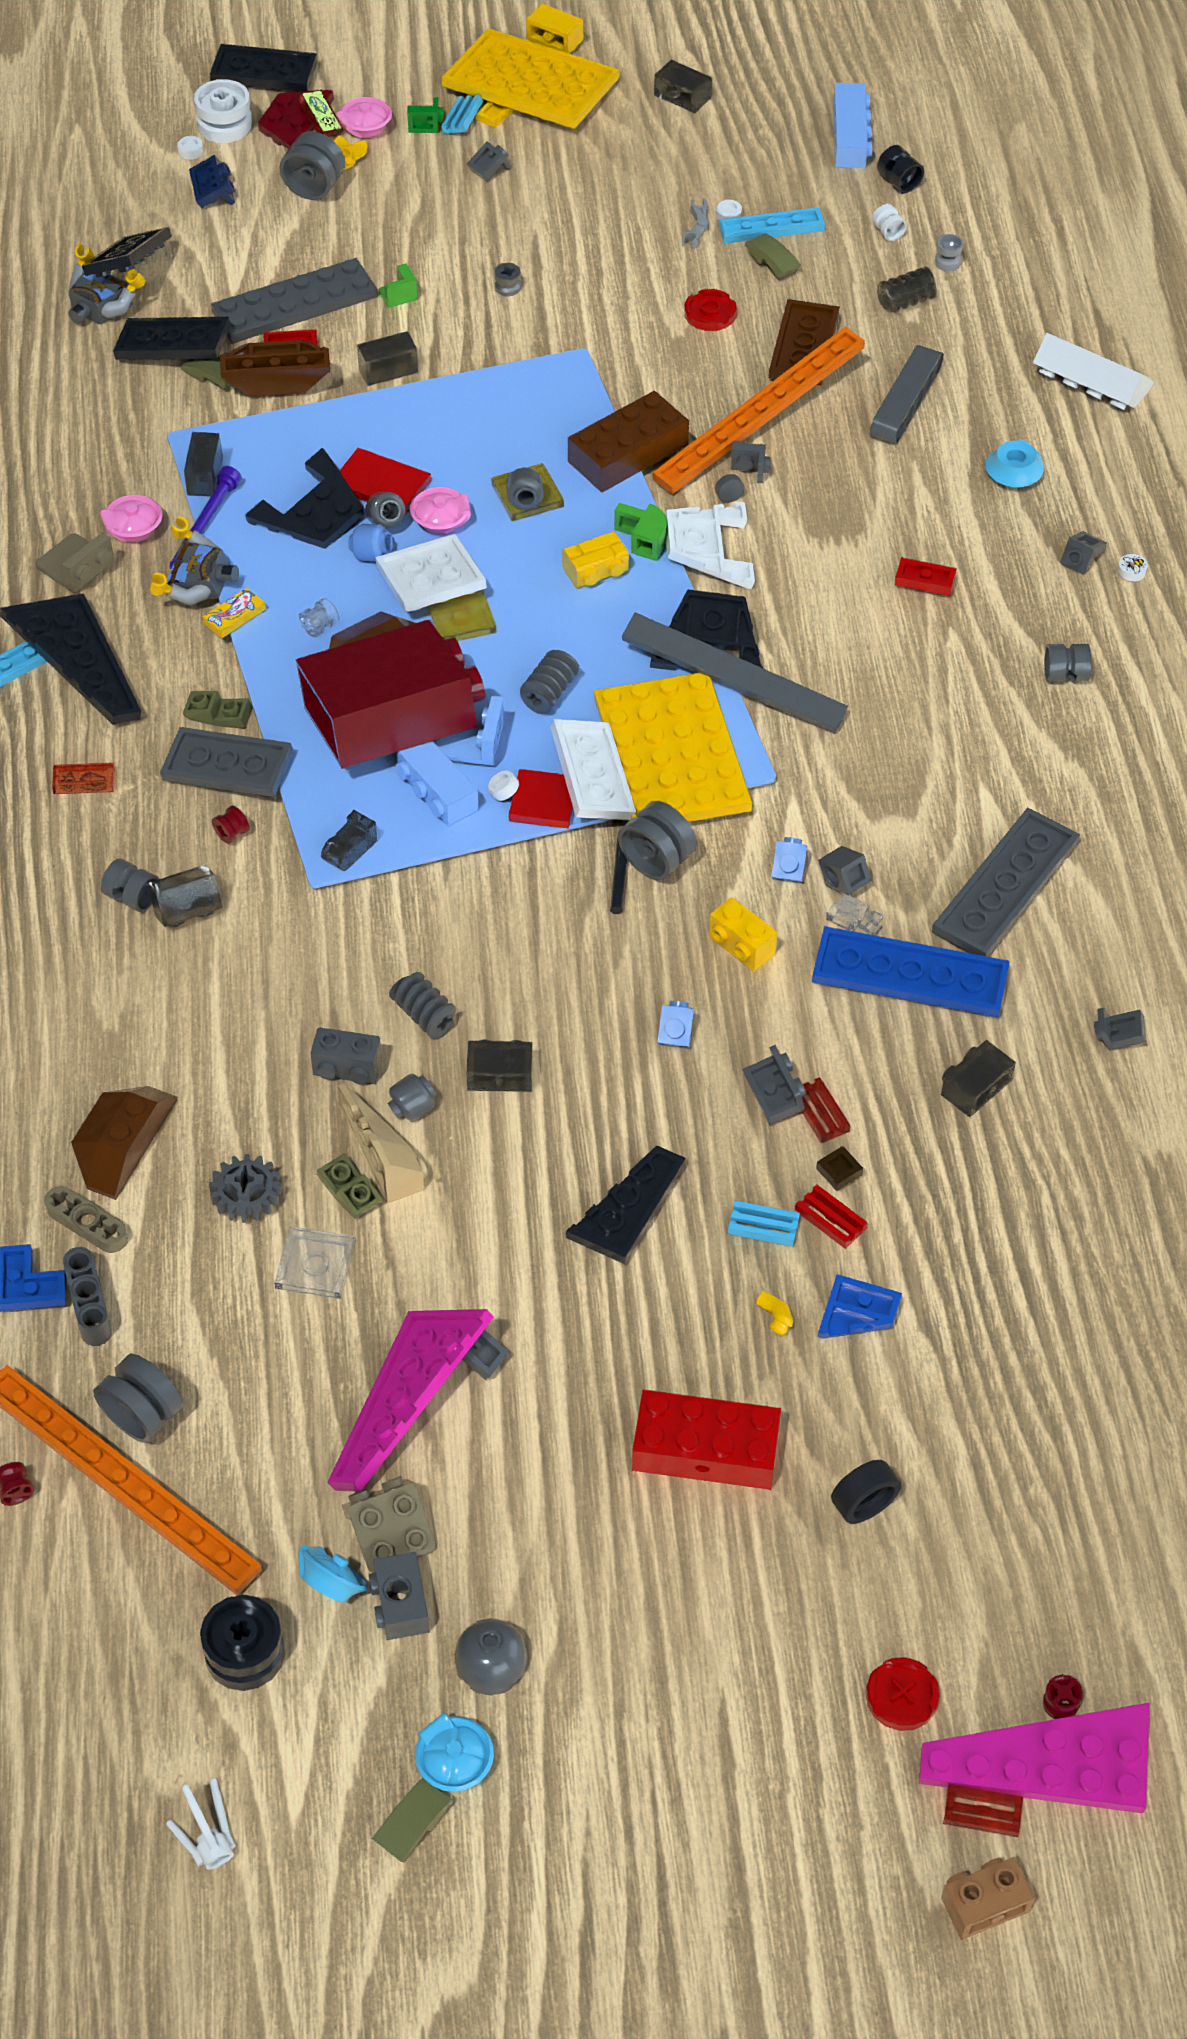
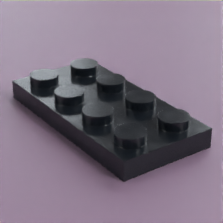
[210,44,318,92]
[82,227,172,278]
[113,317,231,361]

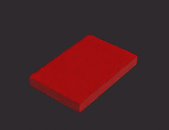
[339,447,431,515]

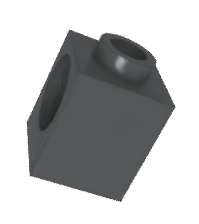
[818,846,872,895]

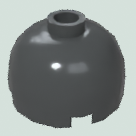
[454,1618,528,1696]

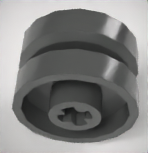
[279,131,345,200]
[618,801,697,880]
[93,1353,183,1443]

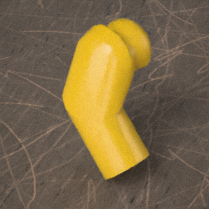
[756,1290,794,1336]

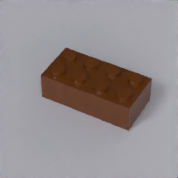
[568,390,689,493]

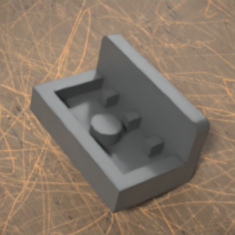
[310,1027,380,1084]
[742,1045,806,1125]

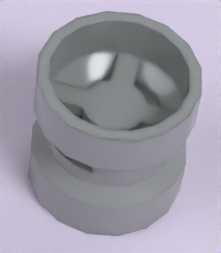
[935,234,963,271]

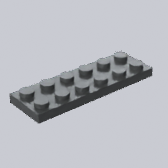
[211,258,378,344]
[932,807,1080,957]

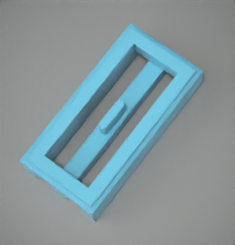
[441,94,483,134]
[728,1201,800,1247]

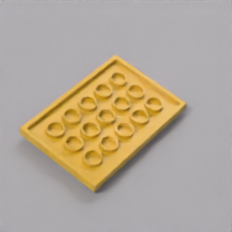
[442,28,619,129]
[594,673,752,822]

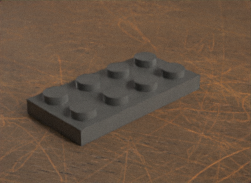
[160,727,293,797]

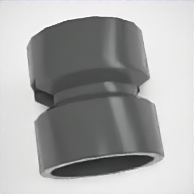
[1044,644,1091,682]
[101,858,160,912]

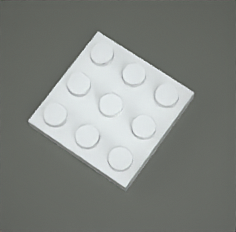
[375,534,487,612]

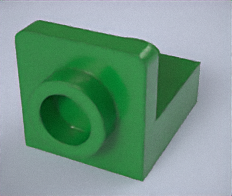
[407,97,444,133]

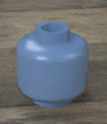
[348,524,393,562]

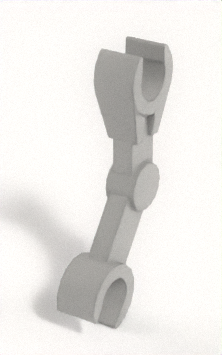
[682,198,709,250]

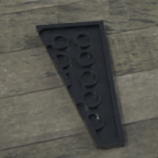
[0,593,141,725]

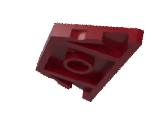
[258,90,334,149]

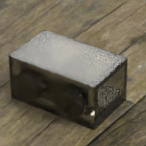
[654,60,712,113]
[357,331,418,386]
[184,432,223,497]
[147,865,223,927]
[466,1039,533,1092]
[941,1040,1016,1118]

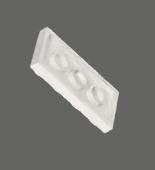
[550,719,636,820]

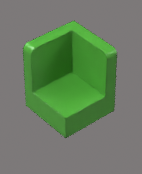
[379,263,417,308]

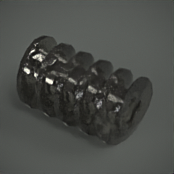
[877,266,937,312]

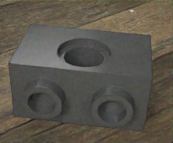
[368,1552,430,1640]

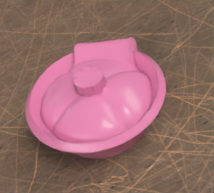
[336,97,392,138]
[410,487,471,535]
[100,495,163,542]

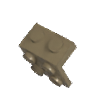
[36,532,115,593]
[341,1477,436,1573]

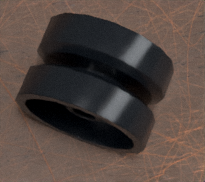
[200,1594,285,1691]

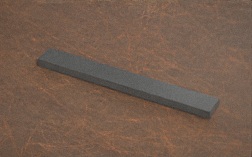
[622,612,848,734]

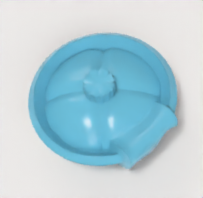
[985,439,1044,487]
[298,1545,368,1603]
[415,1712,494,1791]

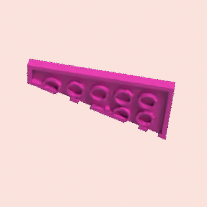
[327,1309,494,1491]
[918,1703,1149,1813]

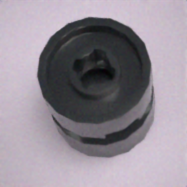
[877,145,925,193]

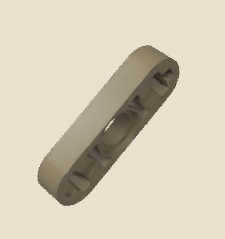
[44,1186,128,1253]

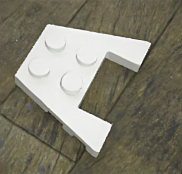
[665,502,755,589]

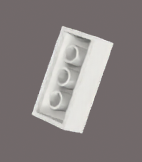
[1033,333,1155,410]

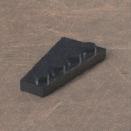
[566,1145,686,1264]

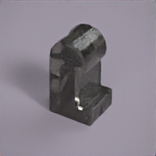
[321,810,377,871]

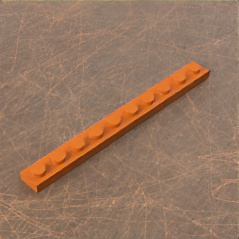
[653,326,865,495]
[0,1365,262,1595]

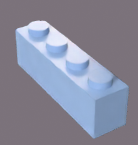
[833,83,872,168]

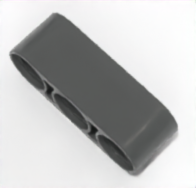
[63,1247,111,1346]

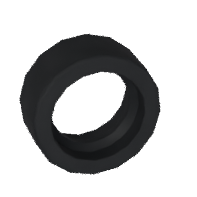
[831,1459,901,1524]

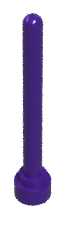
[169,466,242,569]

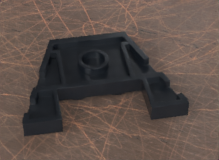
[245,448,364,549]
[650,589,763,671]

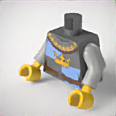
[68,244,145,324]
[150,516,239,605]

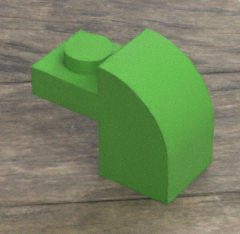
[614,502,667,561]

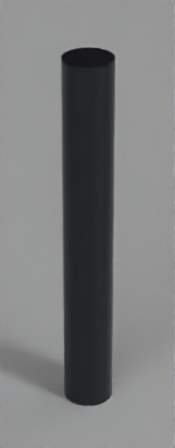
[610,837,627,914]

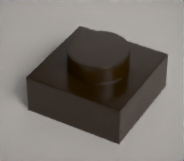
[816,1146,863,1191]

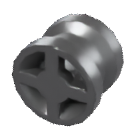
[494,263,521,296]

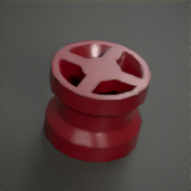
[211,805,250,844]
[0,1462,34,1506]
[1042,1674,1083,1719]

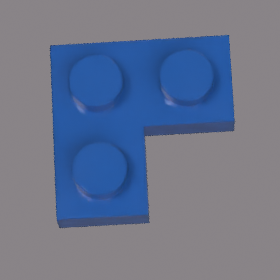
[0,1244,67,1312]

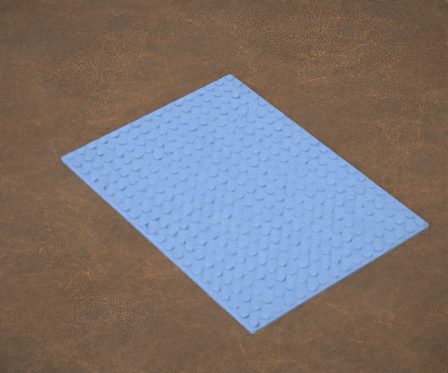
[168,348,776,889]

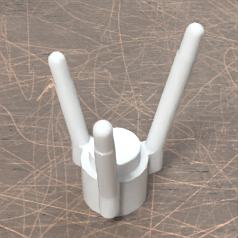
[166,1778,236,1870]

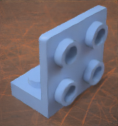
[437,696,504,766]

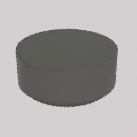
[715,474,744,503]

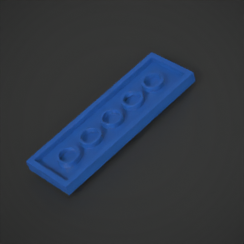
[812,926,1010,1018]

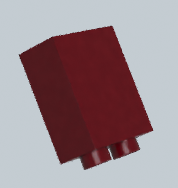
[295,619,485,769]

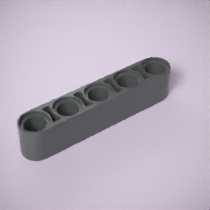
[870,345,944,444]

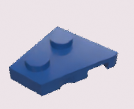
[818,1274,902,1339]

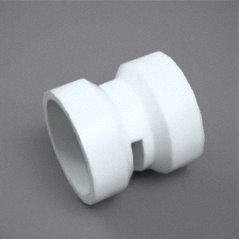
[872,204,907,241]

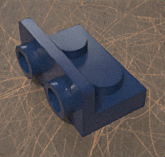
[189,154,236,208]

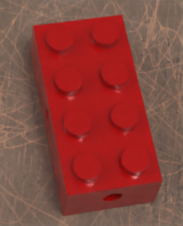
[632,1389,781,1490]

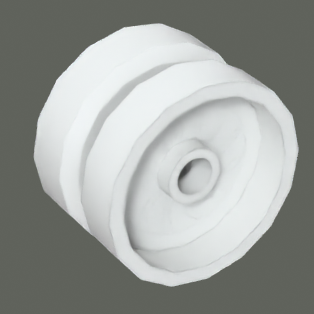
[194,80,252,143]

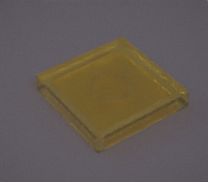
[491,463,564,521]
[427,589,496,641]

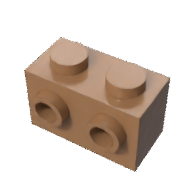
[941,1857,1035,1940]

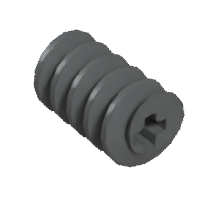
[520,650,579,714]
[389,972,456,1039]

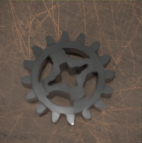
[209,1154,282,1223]

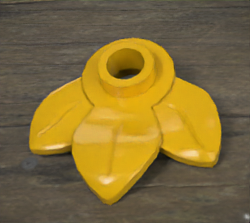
[334,136,367,170]

